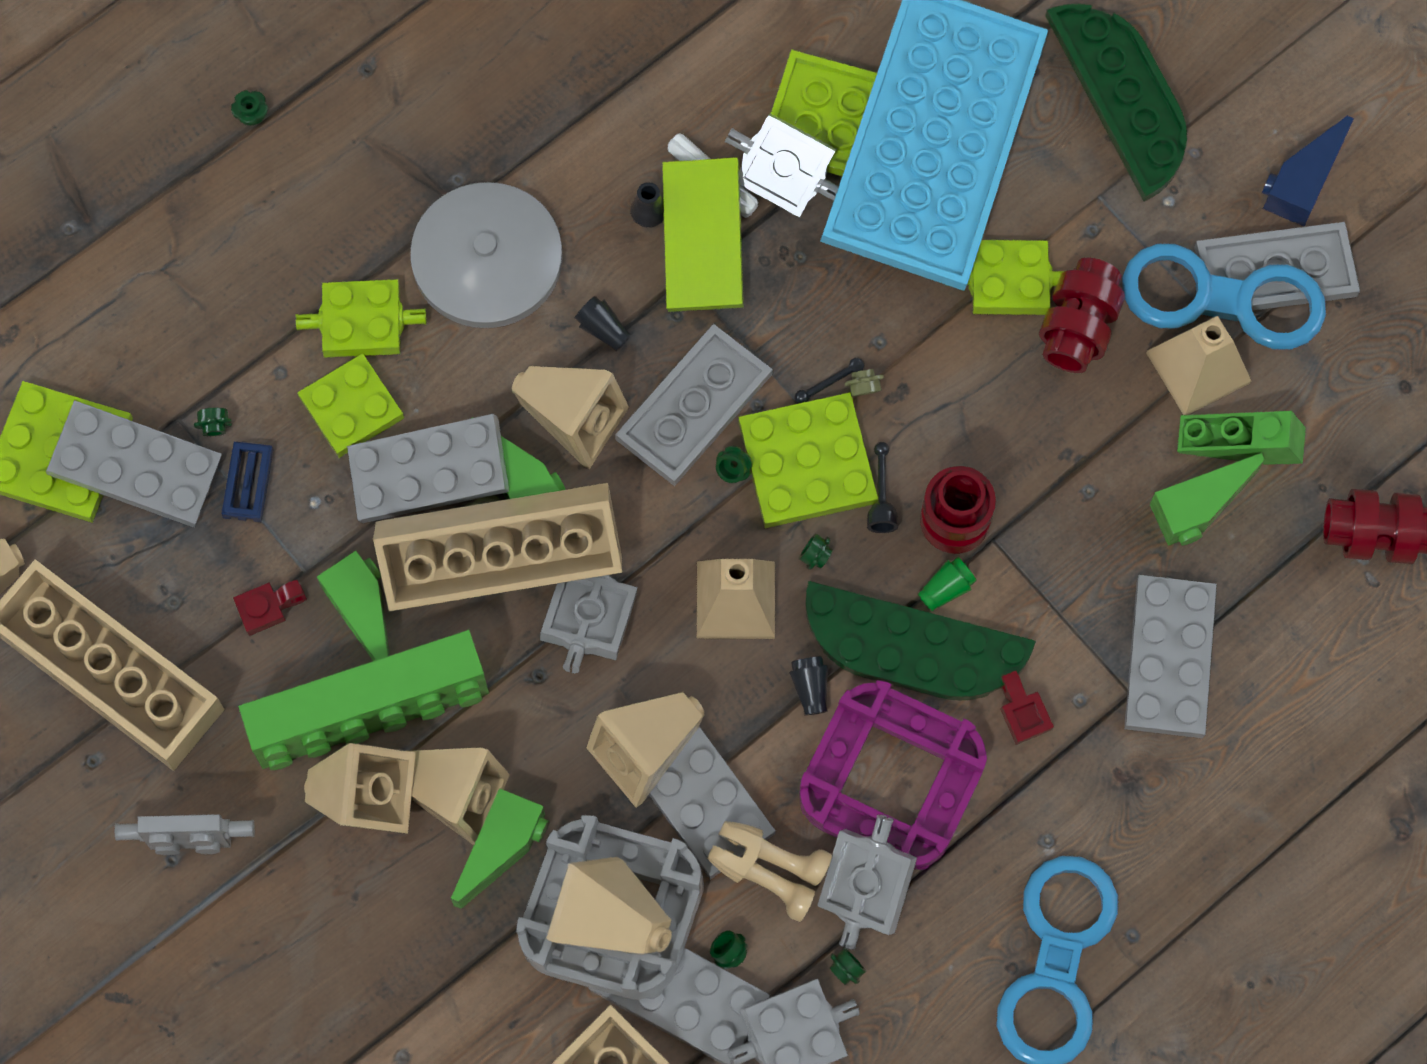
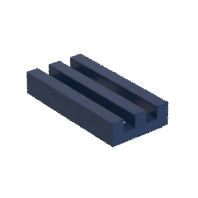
[221,441,273,523]

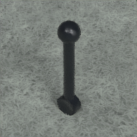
[794,358,864,404]

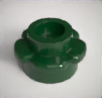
[231,90,268,126]
[194,407,232,437]
[715,446,753,483]
[799,533,833,570]
[710,930,747,969]
[829,948,866,985]

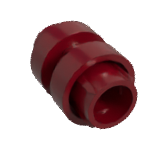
[1039,257,1125,373]
[920,466,996,554]
[1323,489,1427,565]

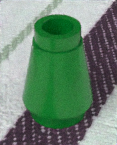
[917,557,977,612]

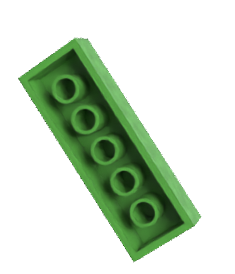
[238,630,489,770]

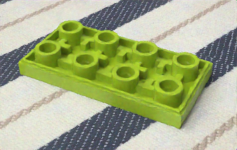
[663,157,744,312]

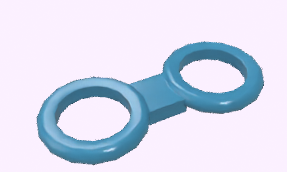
[1122,244,1326,350]
[997,856,1118,1064]

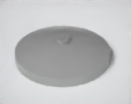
[411,182,562,328]

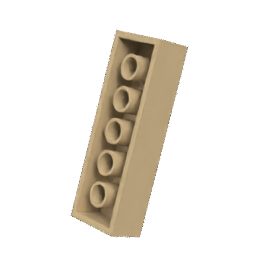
[373,483,622,611]
[0,560,224,771]

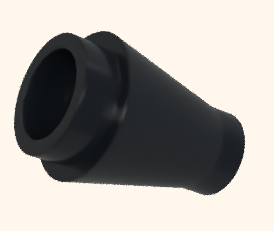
[630,182,664,228]
[575,296,631,352]
[789,656,828,716]

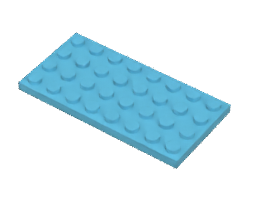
[820,0,1048,291]

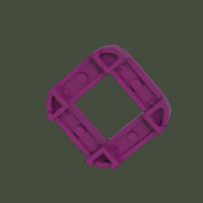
[799,680,987,870]

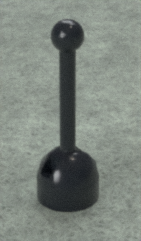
[867,442,898,533]

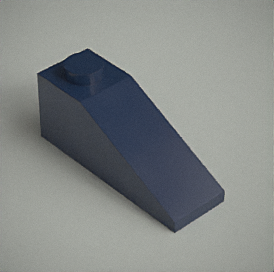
[1262,116,1354,227]

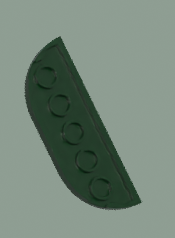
[1045,4,1187,202]
[805,581,1036,701]

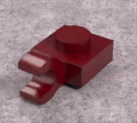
[233,580,307,636]
[1000,671,1054,745]

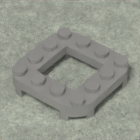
[517,815,704,999]

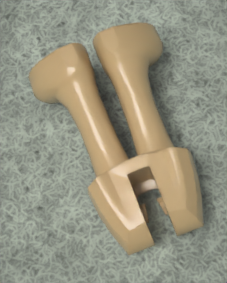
[707,821,832,922]

